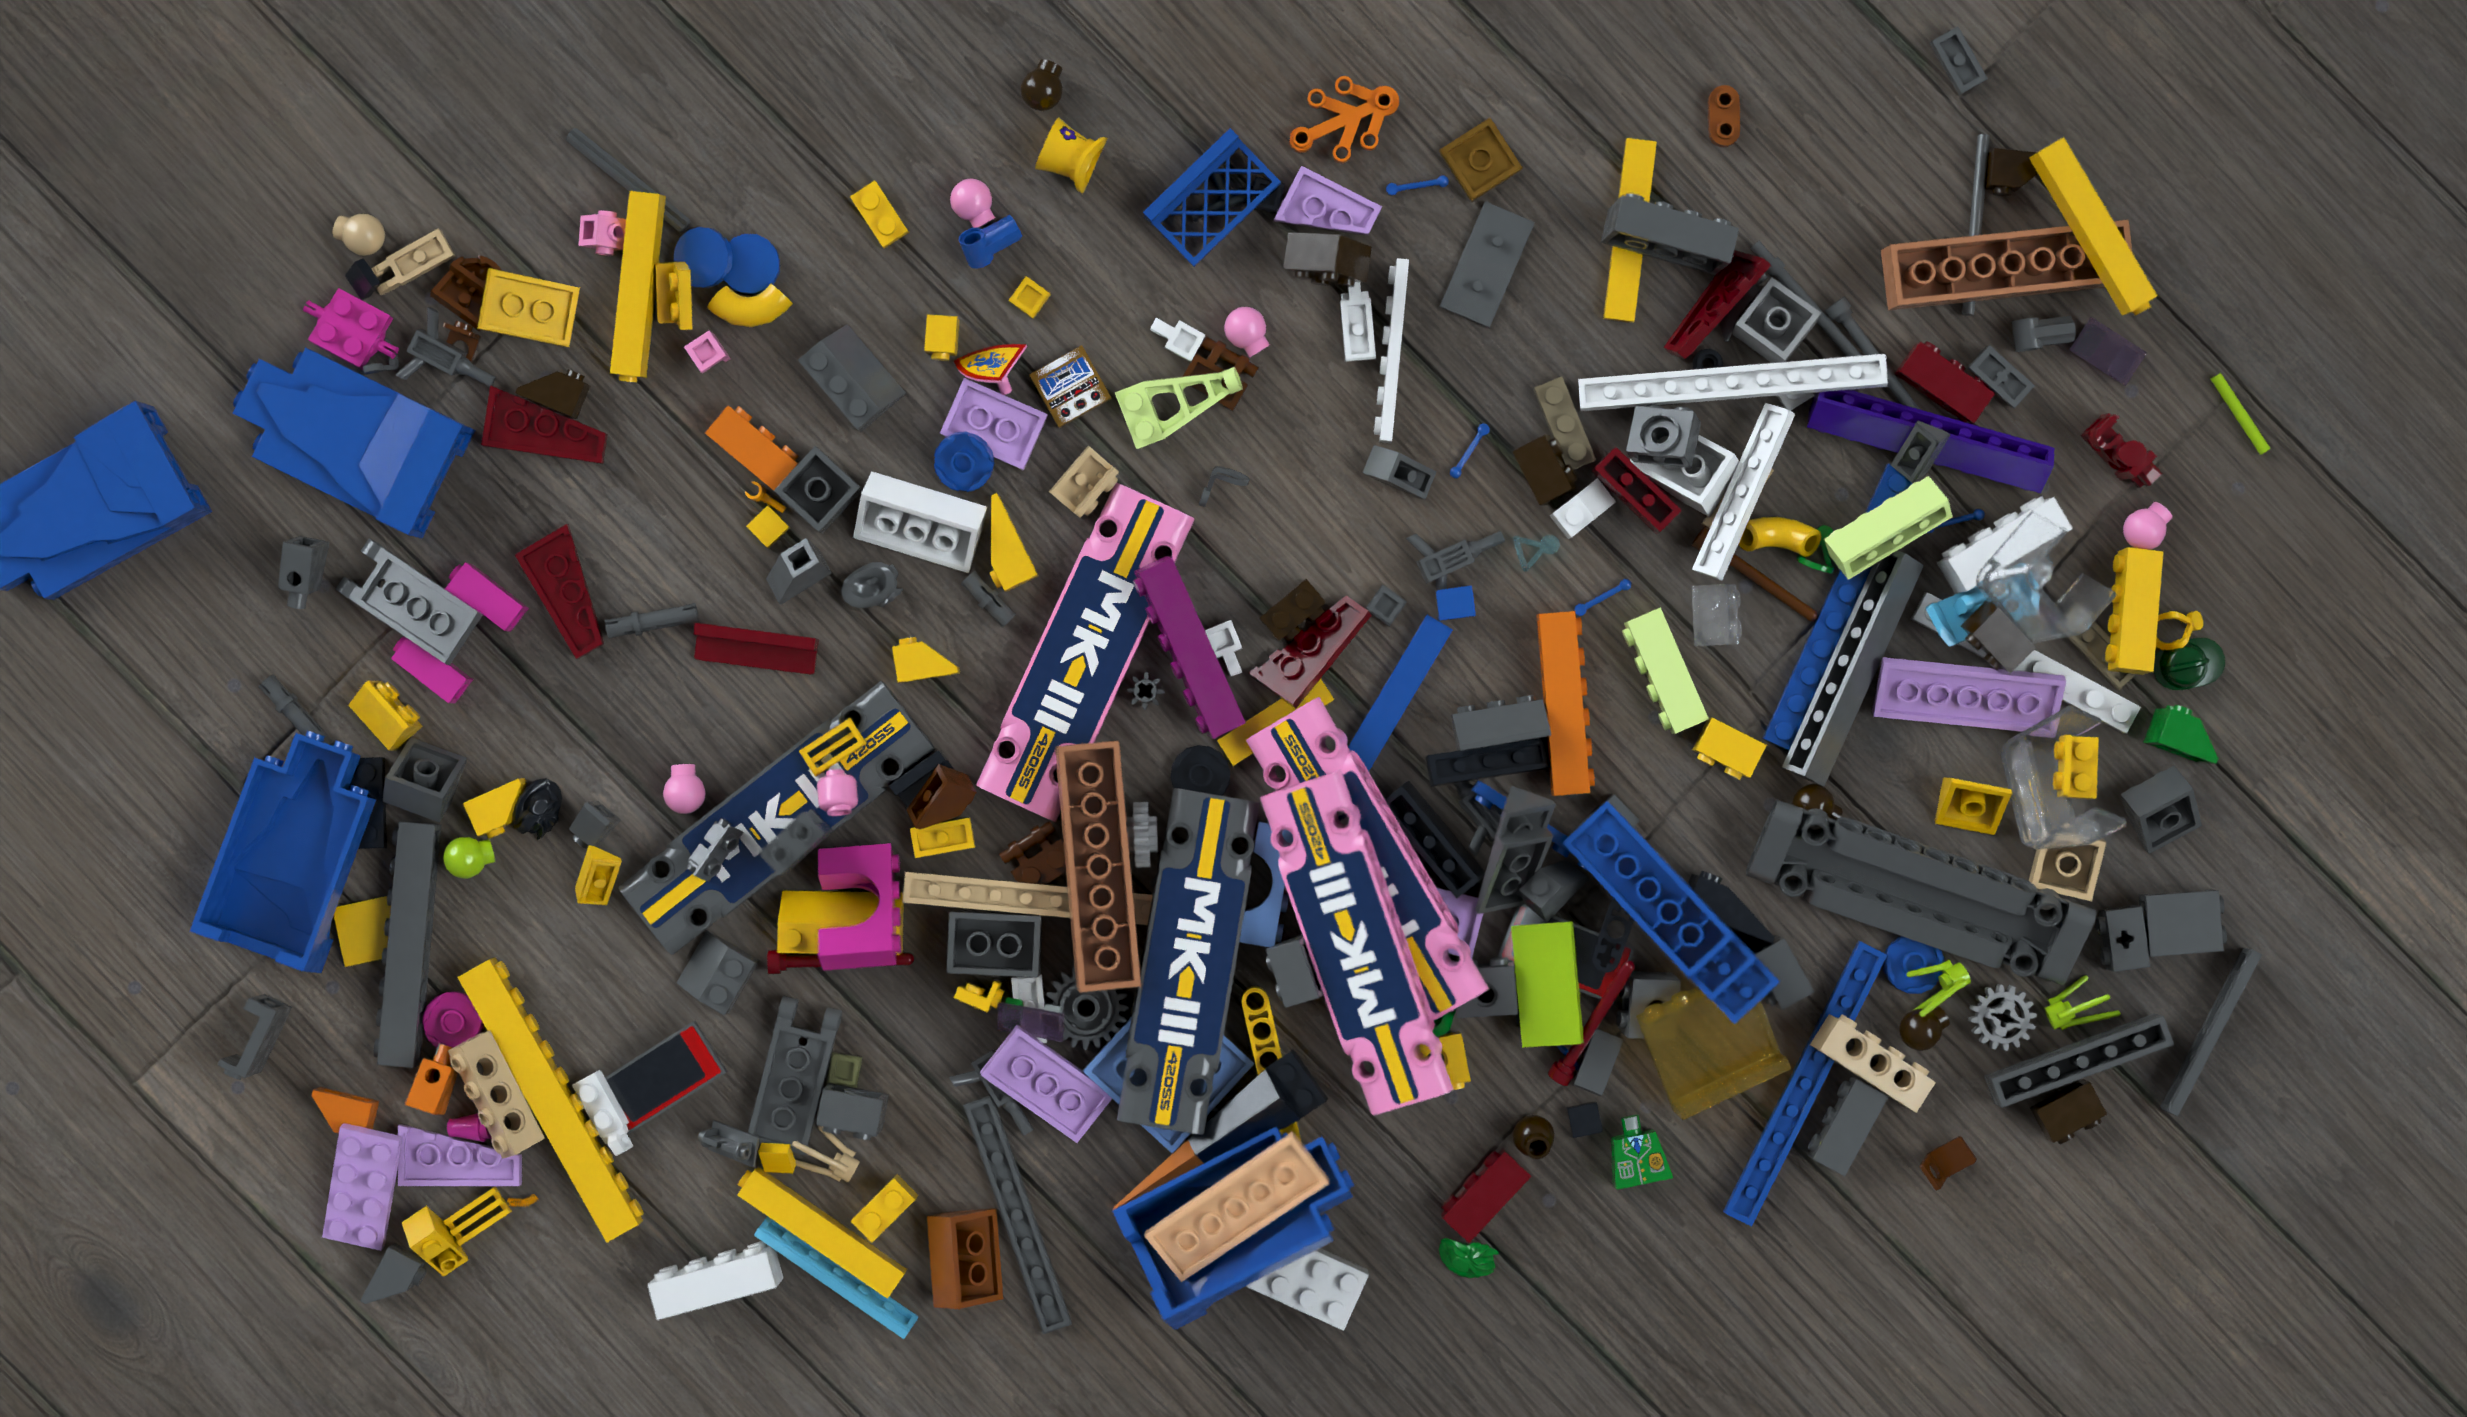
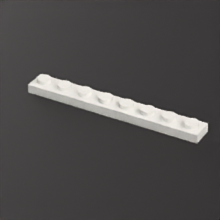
[1911,592,2141,734]

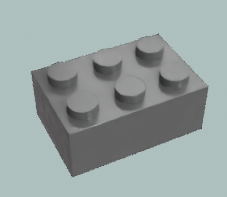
[946,910,1043,977]

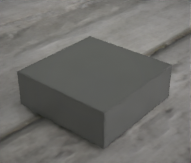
[1365,584,1407,627]

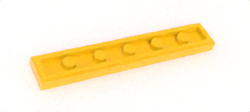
[1603,138,1657,323]

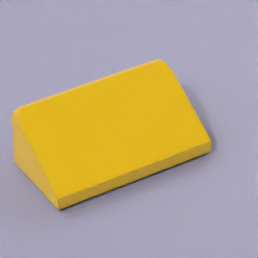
[575,845,622,905]

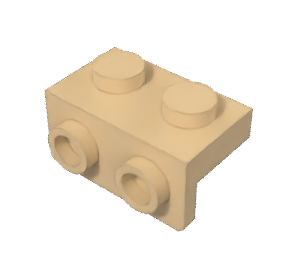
[1049,446,1119,518]

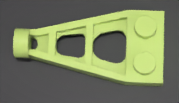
[1115,367,1243,449]

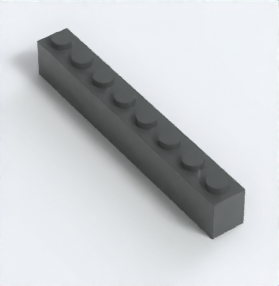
[1782,551,1924,786]
[373,821,442,1068]

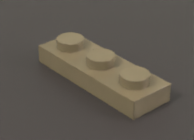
[1533,377,1596,470]

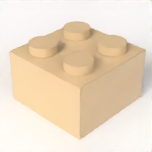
[2029,824,2107,901]

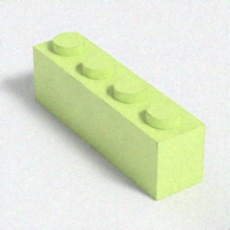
[1824,476,1953,580]
[1622,607,1709,734]

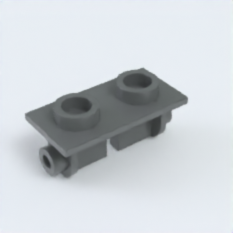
[686,817,744,882]
[698,1120,760,1167]

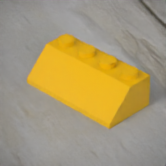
[777,890,904,955]

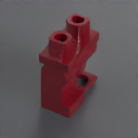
[2080,413,2162,488]

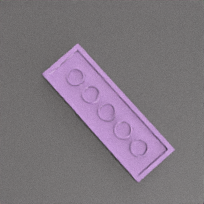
[1872,657,2066,735]

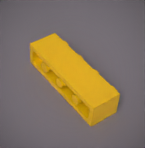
[2105,547,2164,675]

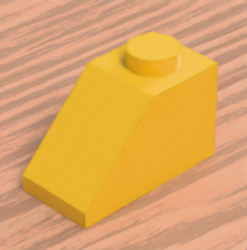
[892,637,960,683]
[463,778,527,839]

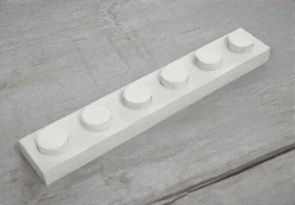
[1374,258,1409,444]
[1692,403,1795,581]

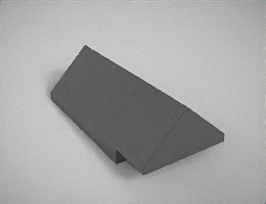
[1475,786,1556,914]

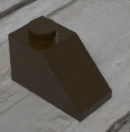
[1985,148,2038,196]
[515,370,590,419]

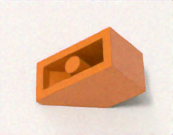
[311,1087,379,1134]

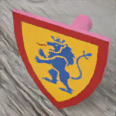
[954,344,1027,395]

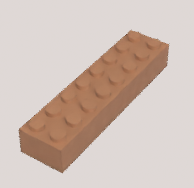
[1881,220,2132,311]
[1055,741,1141,992]

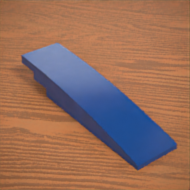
[1563,801,1780,1024]

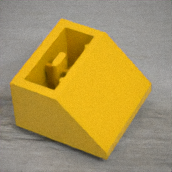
[348,680,423,751]

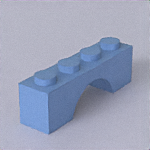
[1239,821,1293,948]

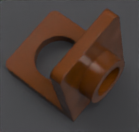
[442,320,481,363]
[1920,1136,1977,1191]

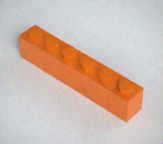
[1536,611,1595,796]

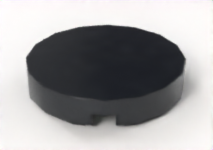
[1170,745,1231,796]

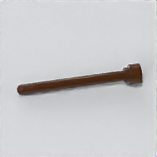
[1691,526,1818,622]

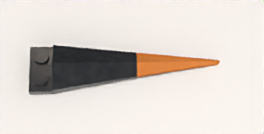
[1113,1049,1328,1210]

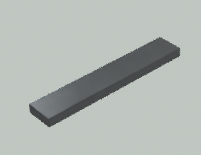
[2160,948,2262,1117]

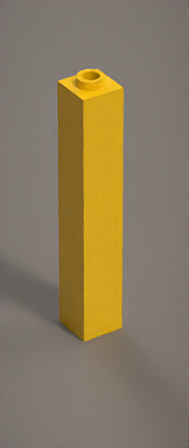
[2029,137,2157,316]
[610,191,666,383]
[737,1166,907,1299]

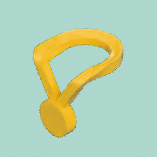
[2156,611,2203,650]

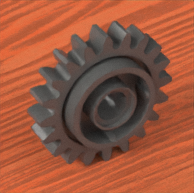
[1044,966,1129,1050]

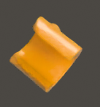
[745,481,787,514]

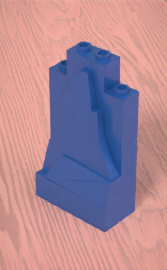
[233,347,475,538]
[0,401,212,600]
[190,730,376,973]
[1113,1127,1354,1330]

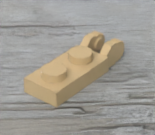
[371,228,456,295]

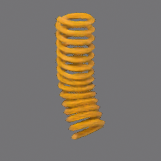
[507,1194,538,1207]

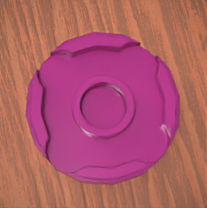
[422,992,484,1048]

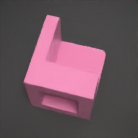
[684,330,731,373]

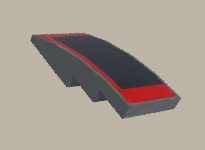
[1497,904,1635,1004]
[605,1020,728,1134]

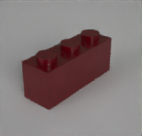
[1895,341,1995,424]
[1591,447,1681,534]
[1441,1148,1532,1243]

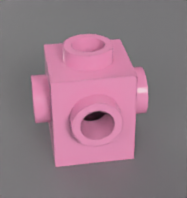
[579,211,626,256]

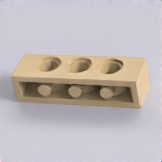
[1810,1014,1936,1113]
[448,1030,545,1159]

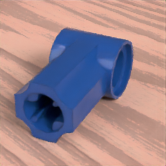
[959,215,1022,269]

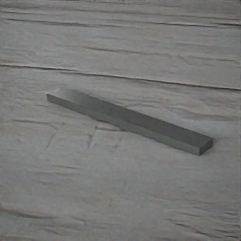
[963,1095,1072,1335]

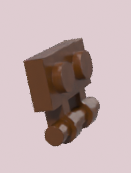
[1182,337,1259,412]
[999,821,1066,885]

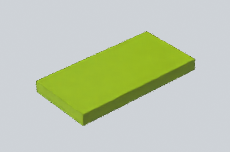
[1511,921,1584,1048]

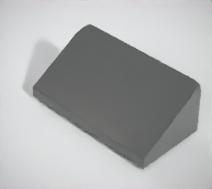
[1891,421,1951,483]

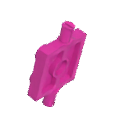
[303,288,399,370]

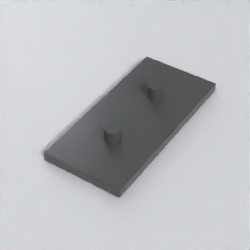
[1440,201,1535,328]

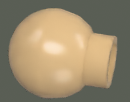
[333,214,385,256]

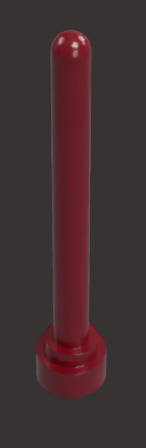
[767,950,914,974]
[1548,960,1635,1086]

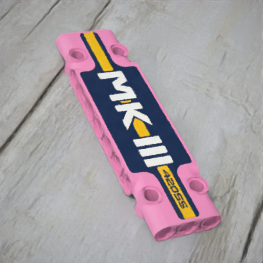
[976,483,1195,822]
[1246,697,1489,1020]
[1260,770,1453,1115]

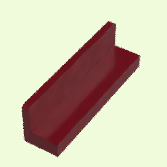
[693,623,819,675]

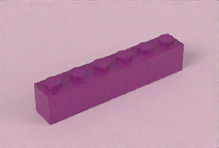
[1133,556,1246,739]

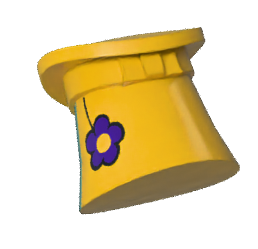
[1035,118,1108,194]

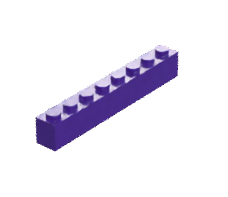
[1807,390,2055,493]

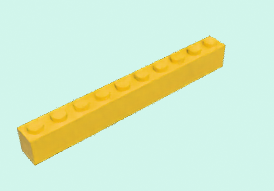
[458,957,644,1243]

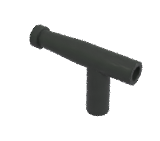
[1191,173,1247,222]

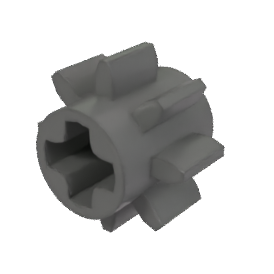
[1127,672,1165,710]

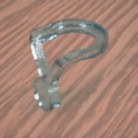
[1513,535,1560,572]

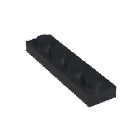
[1426,738,1550,787]

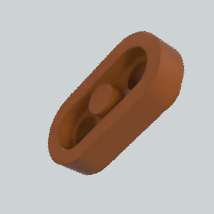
[1708,85,1740,147]

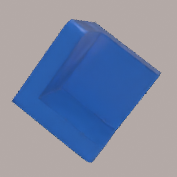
[1436,586,1476,621]

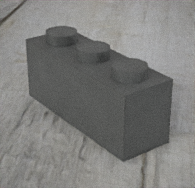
[1808,1076,1889,1177]

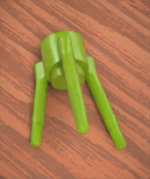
[1906,960,1971,1017]
[2044,975,2121,1030]

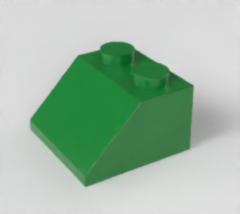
[2143,705,2218,764]

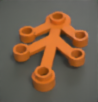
[1289,76,1399,163]

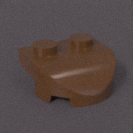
[430,255,502,331]

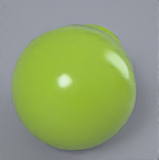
[443,837,495,879]

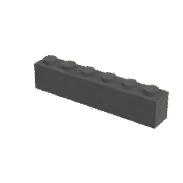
[1984,1013,2174,1108]

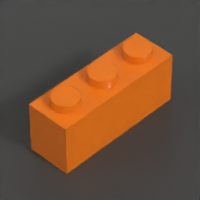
[705,405,799,491]

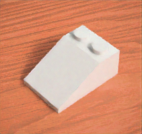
[1630,435,1739,517]

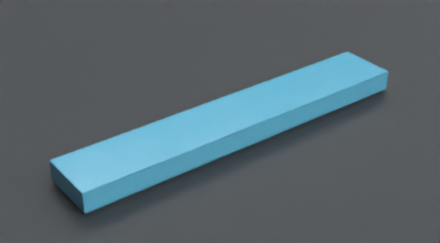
[754,1216,918,1339]

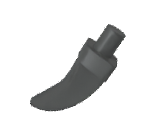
[1721,273,1768,342]

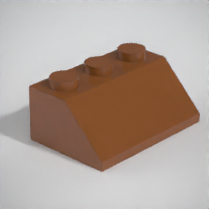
[927,1208,1003,1309]

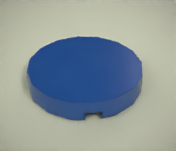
[673,227,733,288]
[723,234,780,295]
[934,431,995,492]
[1883,936,1944,994]

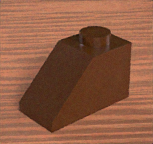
[906,764,977,830]

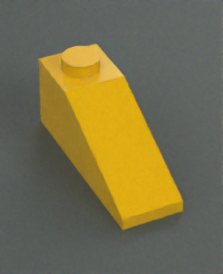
[989,493,1039,592]

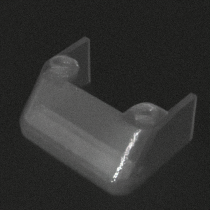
[1976,511,2117,644]
[2001,705,2127,849]

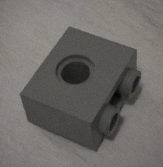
[1626,404,1701,468]
[1456,957,1519,1018]
[1616,971,1681,1039]

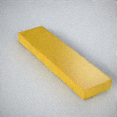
[1217,679,1335,766]

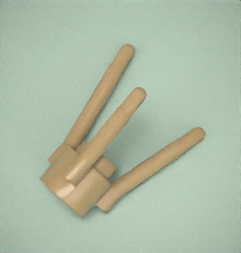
[792,1126,860,1182]

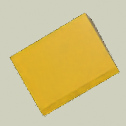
[1935,778,2012,835]

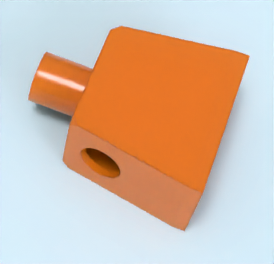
[405,1043,458,1115]

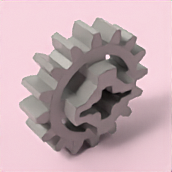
[1126,802,1158,868]
[1968,984,2037,1051]

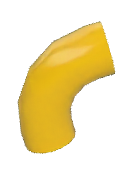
[707,284,793,327]
[1738,517,1821,557]

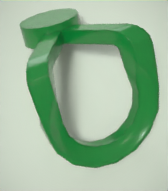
[1796,525,1835,574]

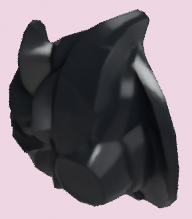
[513,778,562,840]

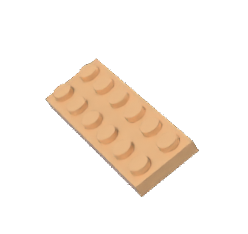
[1144,1132,1329,1282]

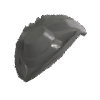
[841,562,903,608]

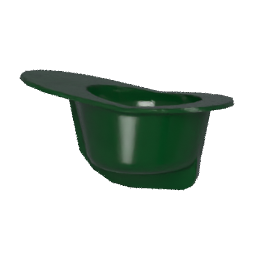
[2153,638,2225,690]

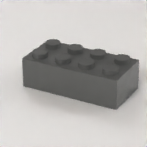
[1600,193,1739,275]

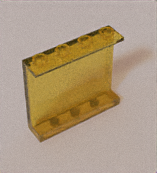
[1636,987,1791,1120]

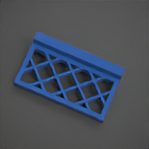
[1143,128,1281,267]

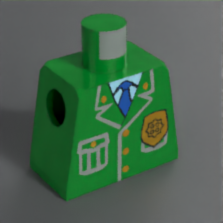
[1611,1115,1673,1190]

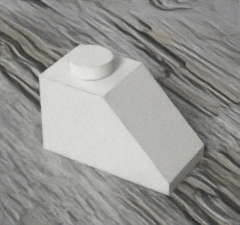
[1550,478,1616,539]

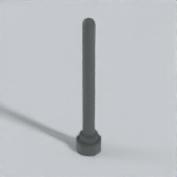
[1825,296,1920,409]

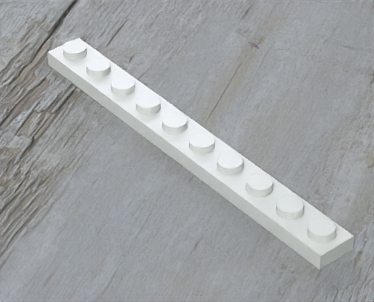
[1578,354,1888,411]

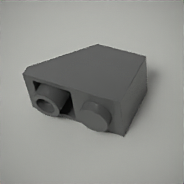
[766,538,832,605]

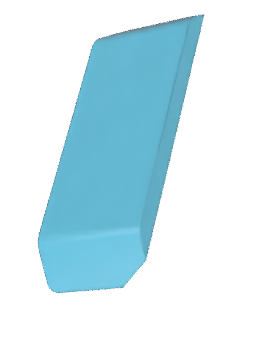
[1926,564,2041,647]

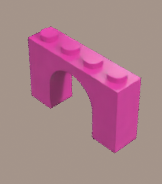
[391,562,529,704]
[818,843,902,971]

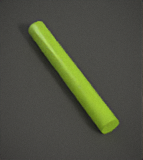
[2210,373,2271,455]

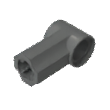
[2011,316,2076,352]

